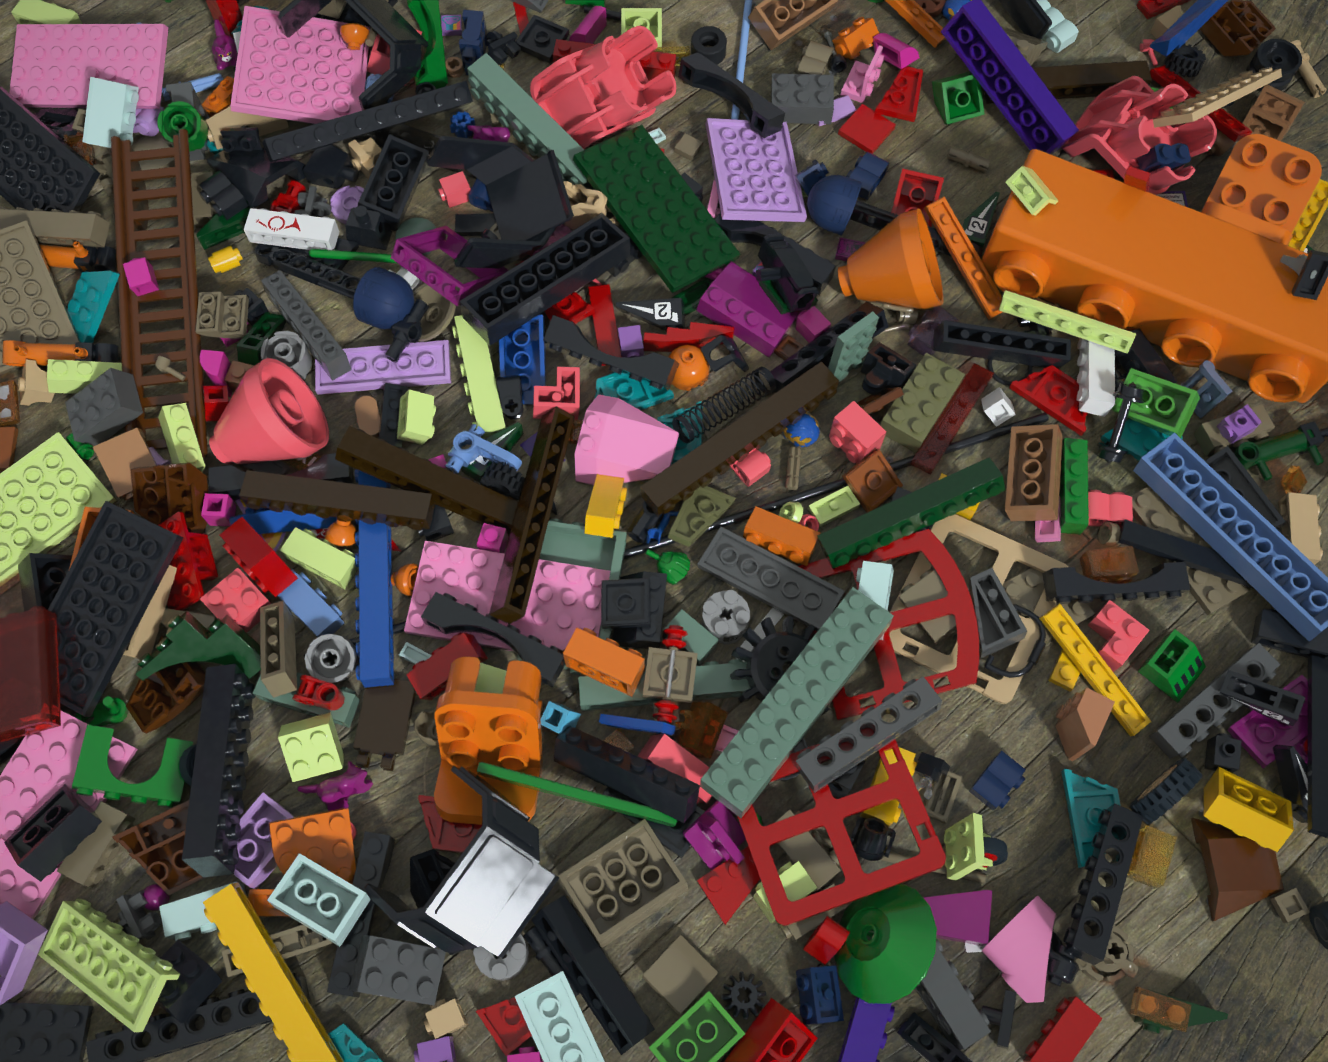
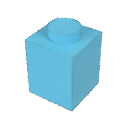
[541,701,581,734]

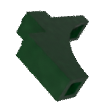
[135,611,261,681]

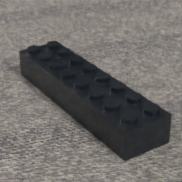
[460,213,630,346]
[182,664,255,878]

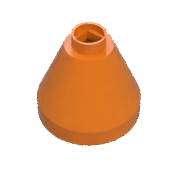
[838,208,944,310]

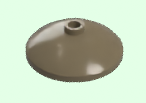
[413,283,456,342]

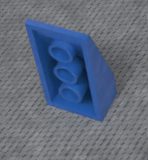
[499,315,546,405]

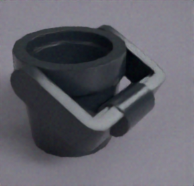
[850,818,896,861]

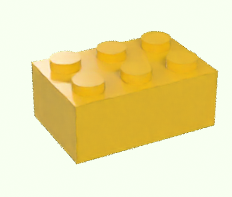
[1203,767,1294,852]

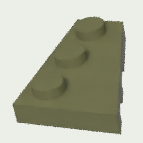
[668,486,736,547]

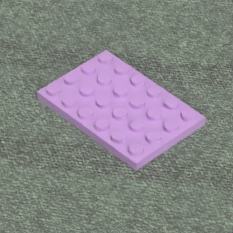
[705,118,807,222]

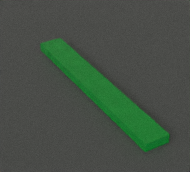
[477,762,677,827]

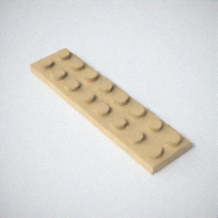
[1153,67,1282,128]

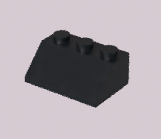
[18,553,72,631]
[613,571,667,649]
[4,784,102,882]

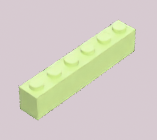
[452,315,506,439]

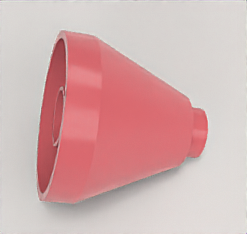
[209,358,329,465]

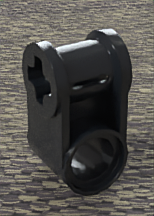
[497,375,524,420]

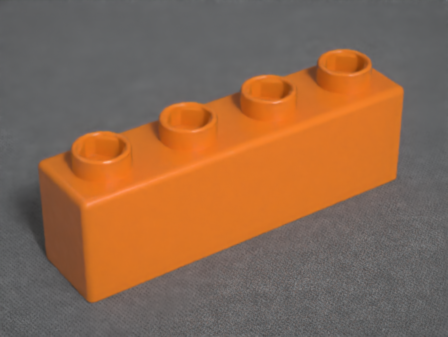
[981,149,1328,403]

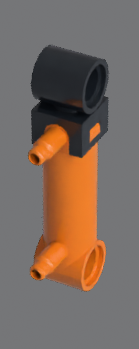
[39,241,117,273]
[2,340,119,367]

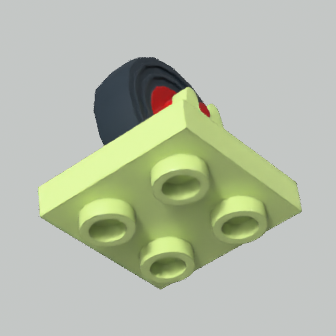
[944,813,1008,881]

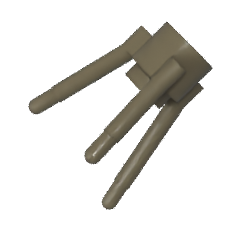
[870,302,918,334]

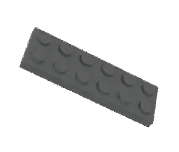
[697,527,845,631]

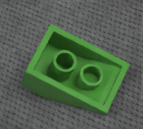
[1111,368,1200,438]

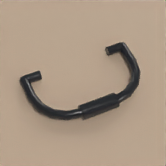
[984,604,1046,678]

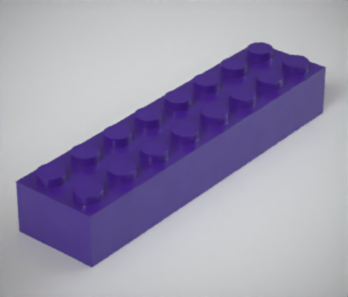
[941,0,1079,155]

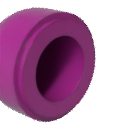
[143,884,170,911]

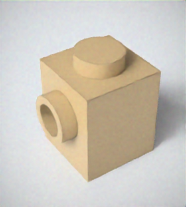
[424,998,468,1039]

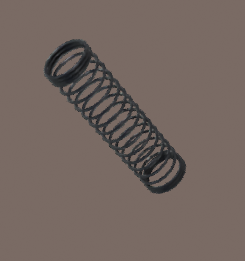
[672,366,776,444]

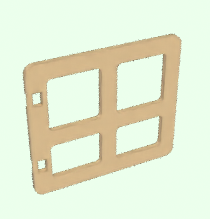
[890,514,1068,704]

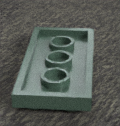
[828,311,879,382]

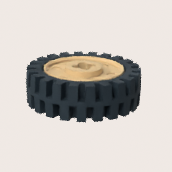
[1129,757,1202,825]

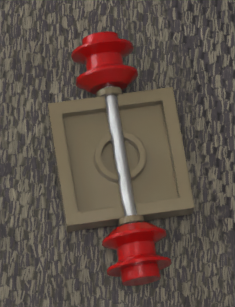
[643,625,698,724]

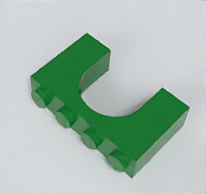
[72,725,193,808]

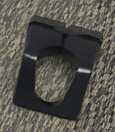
[701,335,749,372]

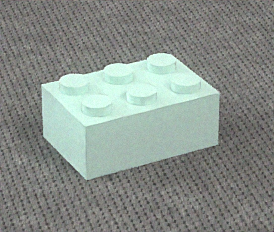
[267,853,371,947]

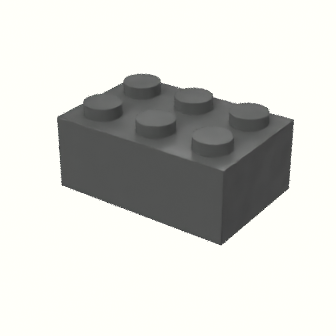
[771,73,834,124]
[65,368,143,446]
[349,935,446,1006]

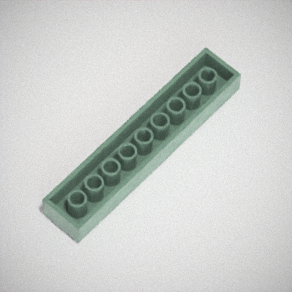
[700,587,894,818]

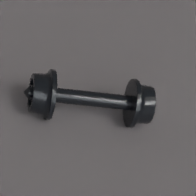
[1097,382,1144,463]

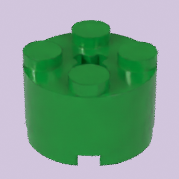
[157,101,208,152]

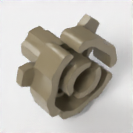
[1075,923,1139,983]

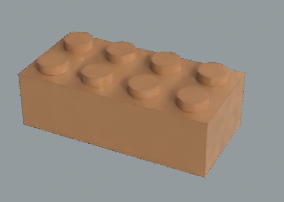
[748,0,838,50]
[1005,424,1063,521]

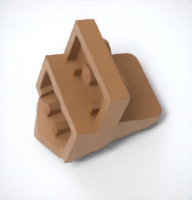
[1242,84,1305,141]

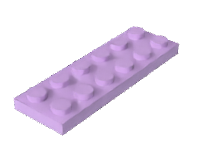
[315,340,451,395]

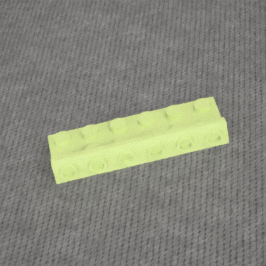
[38,899,180,1033]

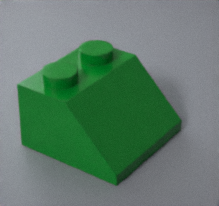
[932,72,984,125]

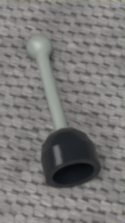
[824,31,847,73]

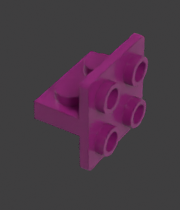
[683,800,746,870]

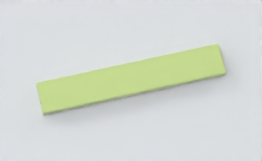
[999,290,1136,354]

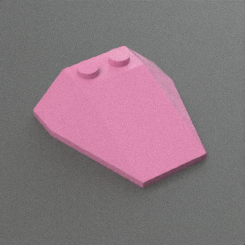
[575,394,679,485]

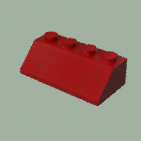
[724,998,818,1062]

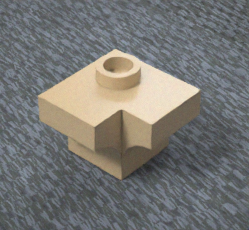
[348,137,382,179]
[18,359,55,406]

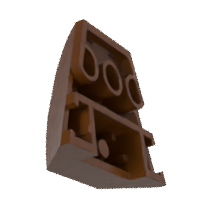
[1200,0,1276,56]
[131,462,208,534]
[126,636,206,734]
[112,800,206,895]
[1191,818,1284,922]

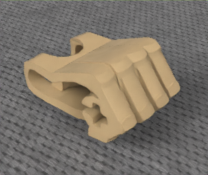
[563,181,619,230]

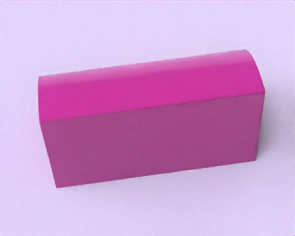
[569,6,607,44]
[873,33,920,69]
[200,350,232,397]

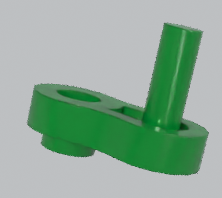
[75,696,128,727]

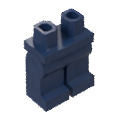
[459,10,487,76]

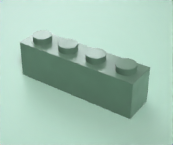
[253,673,360,728]

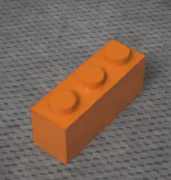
[743,506,820,566]

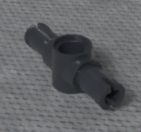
[384,299,429,363]

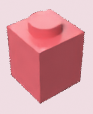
[438,171,471,208]

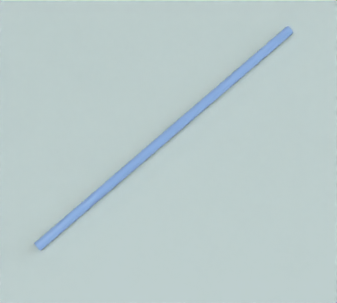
[731,0,753,120]

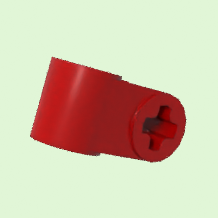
[292,675,345,711]

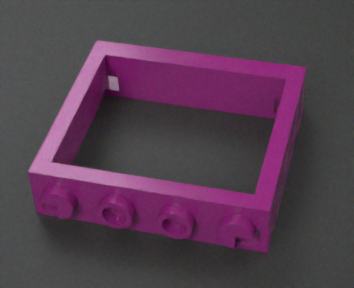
[391,226,509,306]

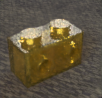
[1127,825,1177,888]

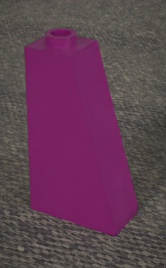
[923,890,992,946]

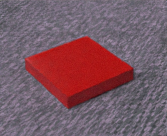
[838,104,896,154]

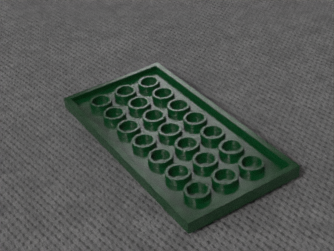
[573,125,741,293]

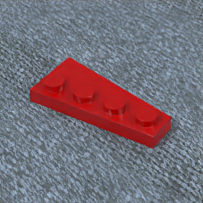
[516,255,596,324]

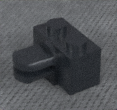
[860,342,916,395]

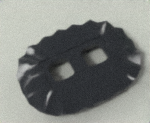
[34,107,78,140]

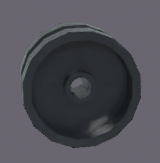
[1246,39,1302,91]

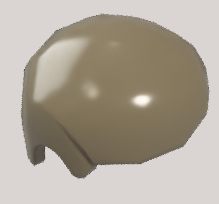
[414,708,439,746]

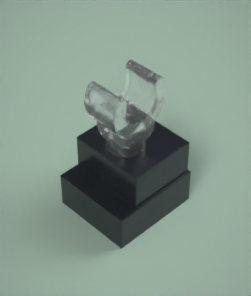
[915,752,950,799]

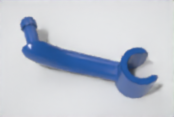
[646,511,679,544]

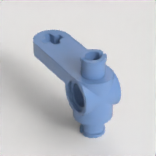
[445,424,522,474]

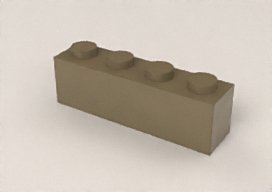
[260,601,297,698]

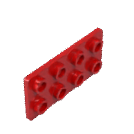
[158,512,218,611]

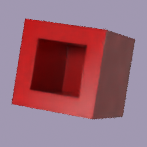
[203,385,229,421]

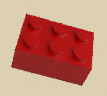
[219,517,298,597]

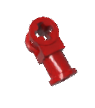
[270,180,306,214]

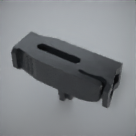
[756,233,819,312]

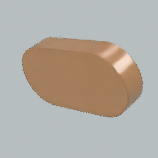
[355,396,381,438]

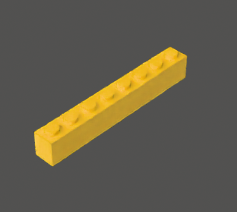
[203,882,344,1062]

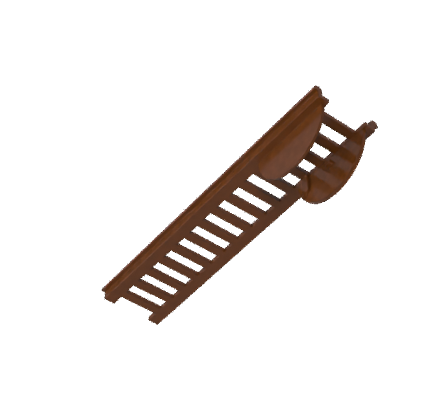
[111,129,208,457]

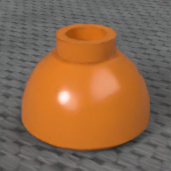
[340,23,369,50]
[325,517,357,546]
[391,563,419,597]

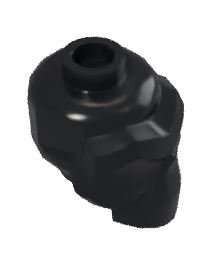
[1046,931,1079,987]

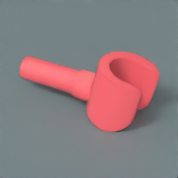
[1140,39,1158,66]

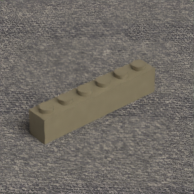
[0,207,110,247]

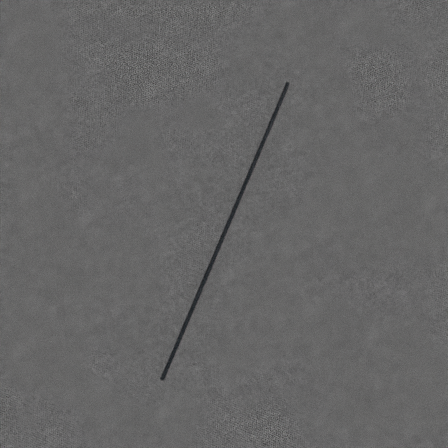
[304,412,1049,659]

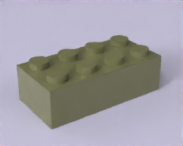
[880,353,965,454]

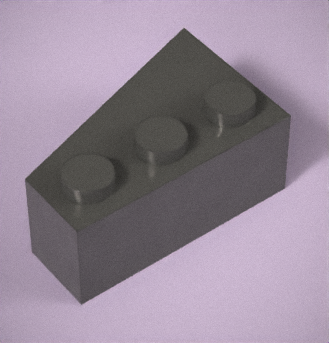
[166,82,208,161]
[969,568,1027,658]

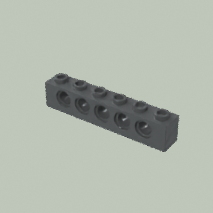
[261,270,352,381]
[1149,643,1281,759]
[796,677,942,793]

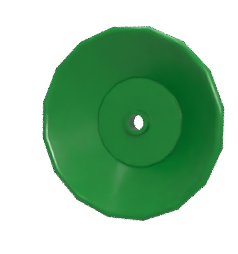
[834,883,937,1004]

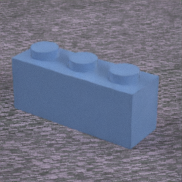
[277,569,345,638]

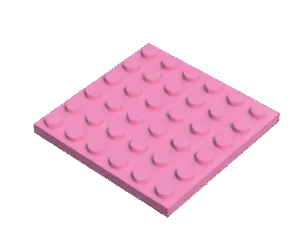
[230,6,370,124]

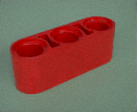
[803,916,850,965]

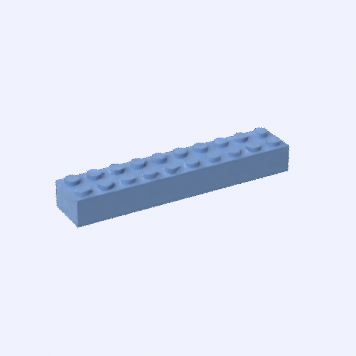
[1133,433,1328,642]

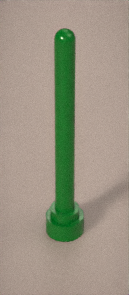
[309,249,401,266]

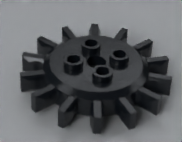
[730,616,830,716]

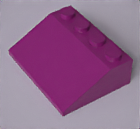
[696,261,801,358]

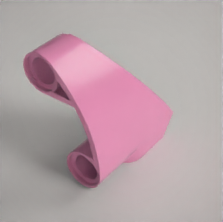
[982,896,1056,1003]

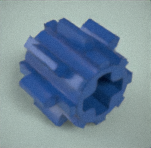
[450,111,475,138]

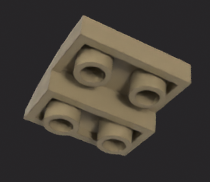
[196,291,249,338]
[642,935,718,1016]

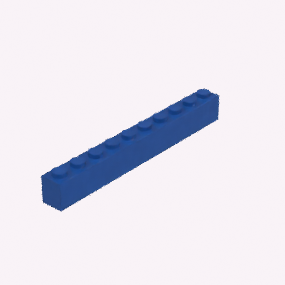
[355,469,394,688]

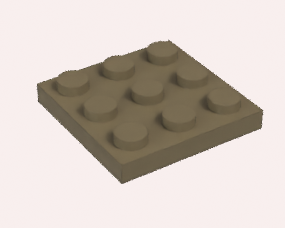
[1003,555,1095,643]

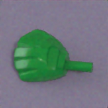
[645,549,690,585]

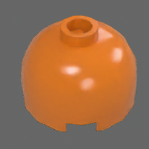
[668,345,710,391]

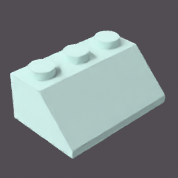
[83,77,139,148]

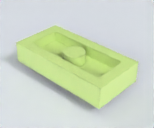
[808,486,860,528]

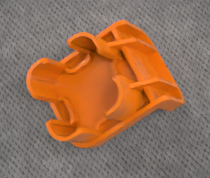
[1201,134,1322,246]
[434,657,543,825]

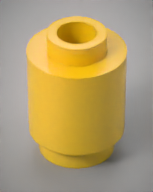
[208,245,243,273]

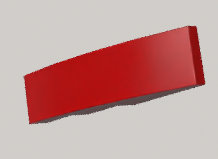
[643,322,734,352]

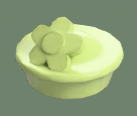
[779,502,803,523]

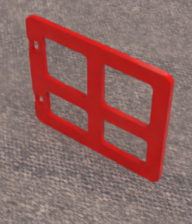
[738,728,946,926]

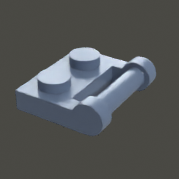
[1180,360,1233,419]

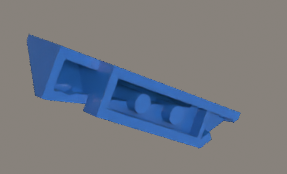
[1150,0,1228,57]
[229,507,337,534]

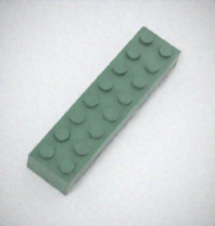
[467,53,594,190]

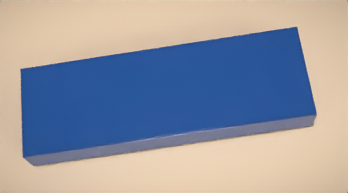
[599,714,676,736]

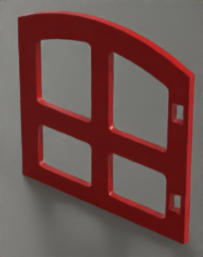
[798,529,979,720]

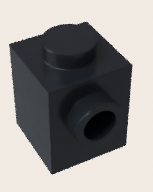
[1205,733,1242,773]

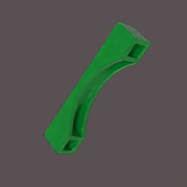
[407,0,448,89]

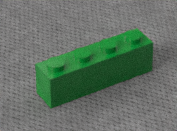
[1059,438,1089,535]

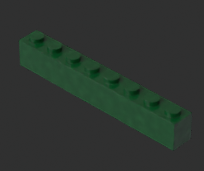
[817,457,1005,569]

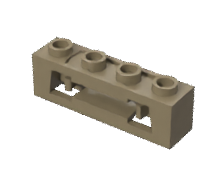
[221,924,333,977]

